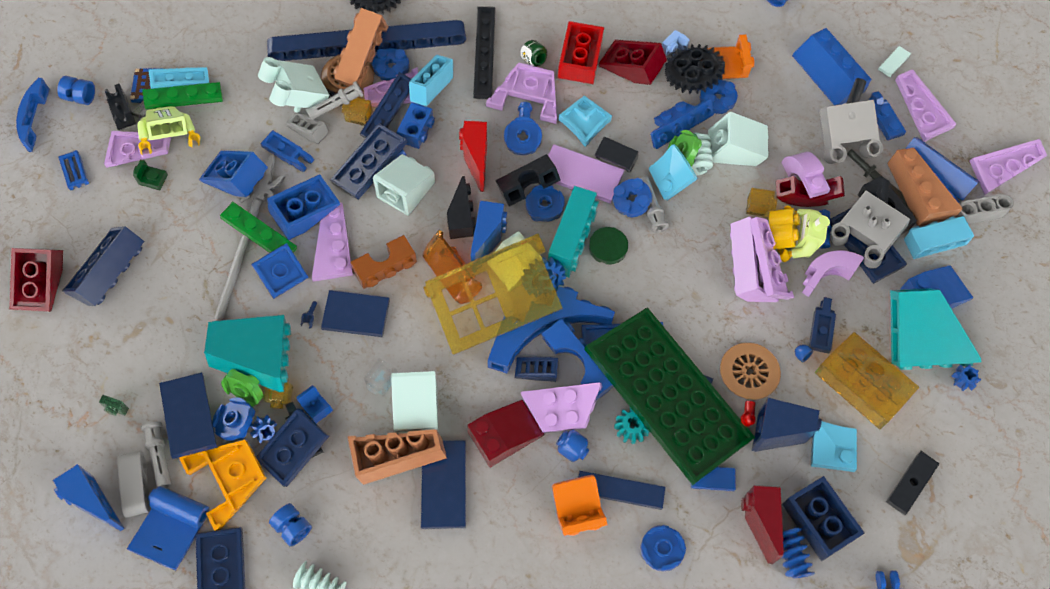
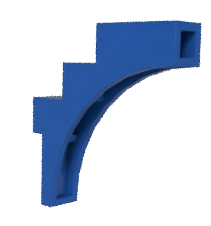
[488,286,615,374]

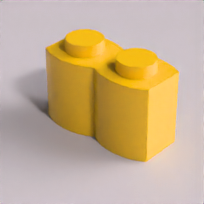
[769,208,800,249]

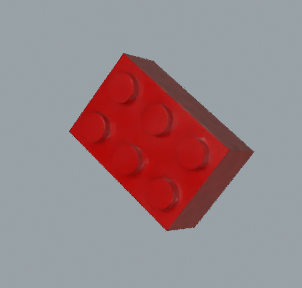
[558,21,604,85]

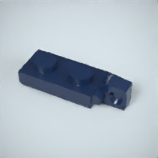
[809,297,836,354]

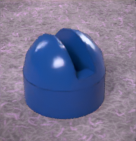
[794,344,813,363]

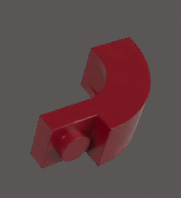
[776,176,845,207]

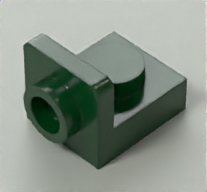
[133,160,168,191]

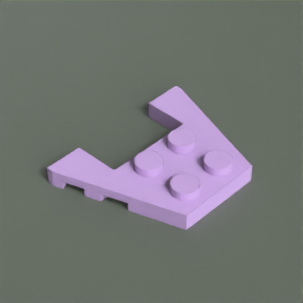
[486,63,557,124]

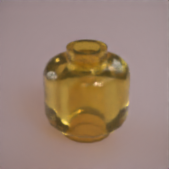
[264,379,293,409]

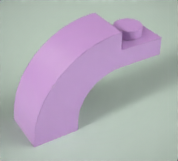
[781,152,830,198]
[802,251,864,297]

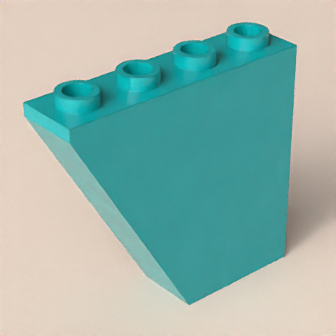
[890,288,981,370]
[204,315,291,392]

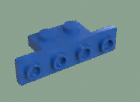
[650,98,714,149]

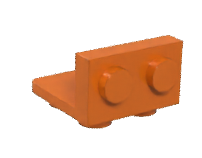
[708,34,754,79]
[552,475,607,536]

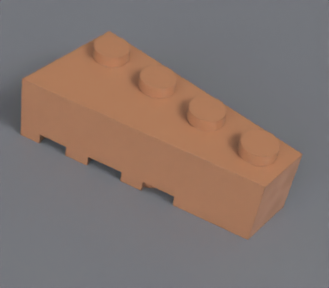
[334,8,388,87]
[887,148,963,226]
[348,429,447,485]

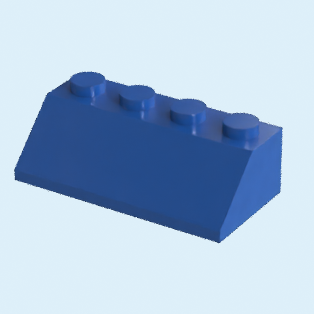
[792,28,872,106]

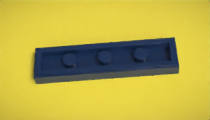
[360,72,411,138]
[578,471,666,510]

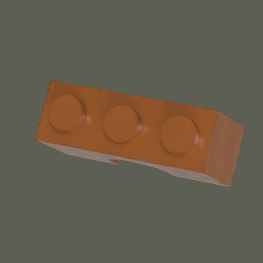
[350,235,417,289]

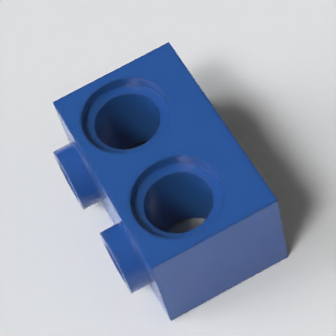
[397,102,435,149]

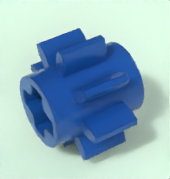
[951,364,981,391]
[250,415,278,443]

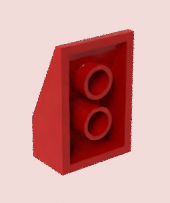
[459,121,487,192]

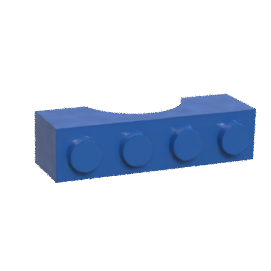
[542,319,614,401]

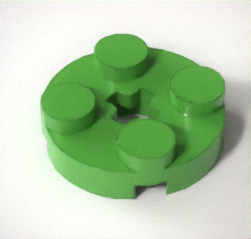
[667,130,702,167]
[221,369,264,407]

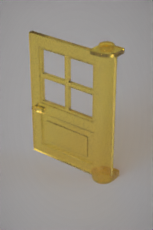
[423,233,563,355]

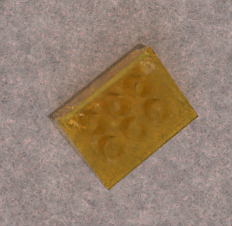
[815,332,919,430]

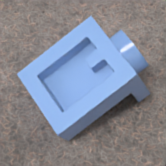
[662,30,690,57]

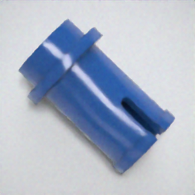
[518,102,532,118]

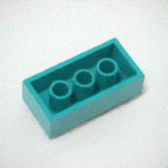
[548,186,599,278]

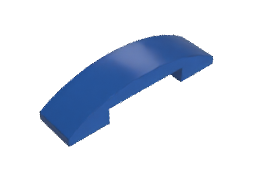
[16,78,49,152]

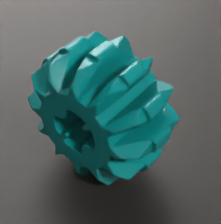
[614,408,650,445]

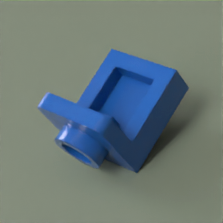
[296,385,333,424]

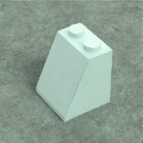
[708,111,769,166]
[373,154,435,216]
[391,371,438,434]

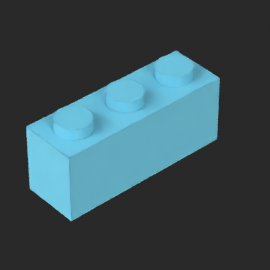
[409,54,453,106]
[904,216,974,259]

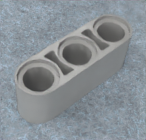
[955,194,1014,224]
[117,451,150,518]

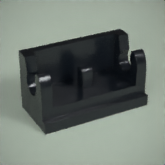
[105,83,136,130]
[595,136,639,173]

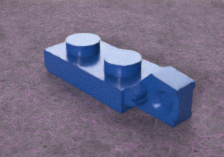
[869,91,906,140]

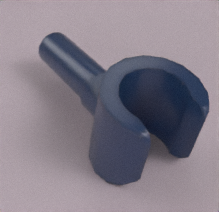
[300,301,317,329]

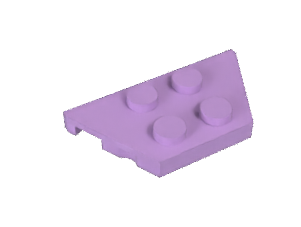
[521,382,602,433]

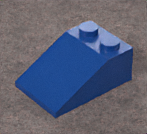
[199,151,268,197]
[267,174,340,240]
[471,201,507,272]
[900,265,973,309]
[53,464,125,531]

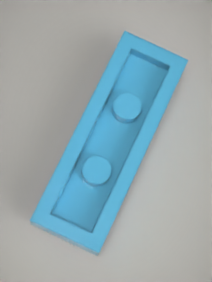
[149,67,209,89]

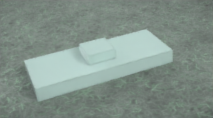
[878,46,911,77]

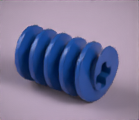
[781,528,815,579]

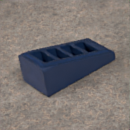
[515,357,558,382]

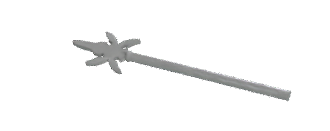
[214,154,285,321]

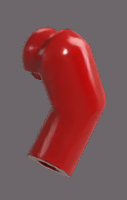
[740,401,756,427]

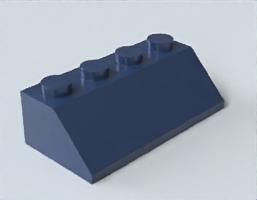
[62,226,145,306]

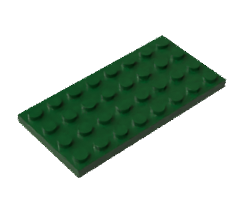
[584,307,756,485]

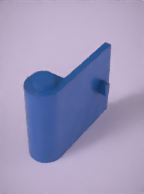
[127,486,209,571]

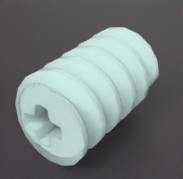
[692,133,713,176]
[293,561,347,589]

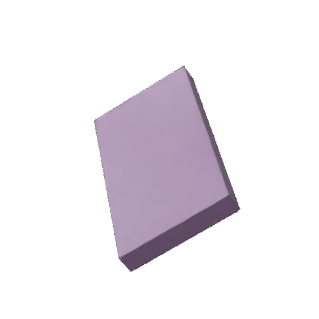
[548,144,624,204]

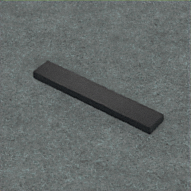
[473,6,495,99]

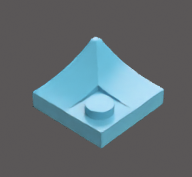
[559,96,612,147]
[648,144,698,201]
[811,421,857,472]

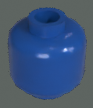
[556,430,589,462]

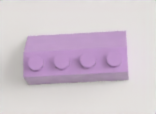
[730,216,779,302]

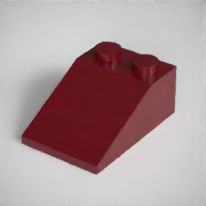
[598,39,667,85]
[9,248,63,312]
[467,400,545,468]
[741,485,784,564]

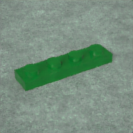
[142,82,223,110]
[220,201,297,253]

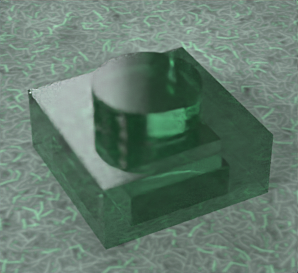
[99,395,129,416]

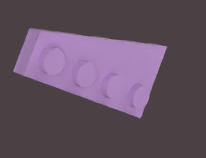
[895,69,956,142]

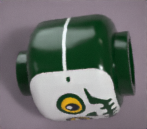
[521,40,547,67]

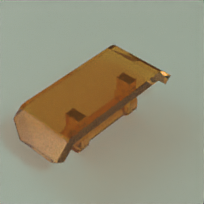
[423,230,482,304]

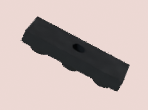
[886,451,940,515]

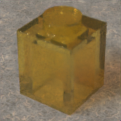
[342,97,373,126]
[746,188,777,217]

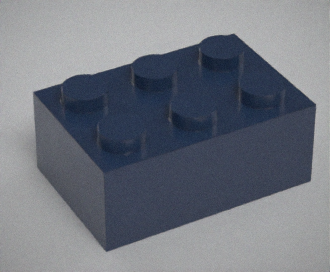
[782,476,865,562]

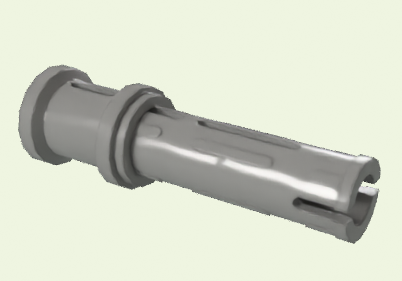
[306,81,364,120]
[640,176,669,233]
[141,422,171,488]

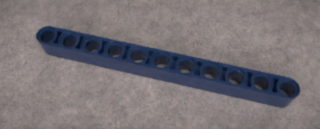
[267,20,466,61]

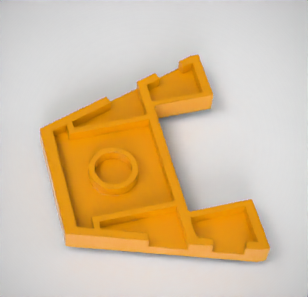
[179,440,267,531]

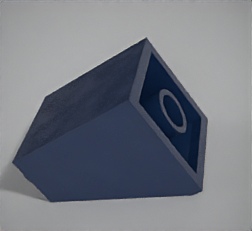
[751,398,822,452]

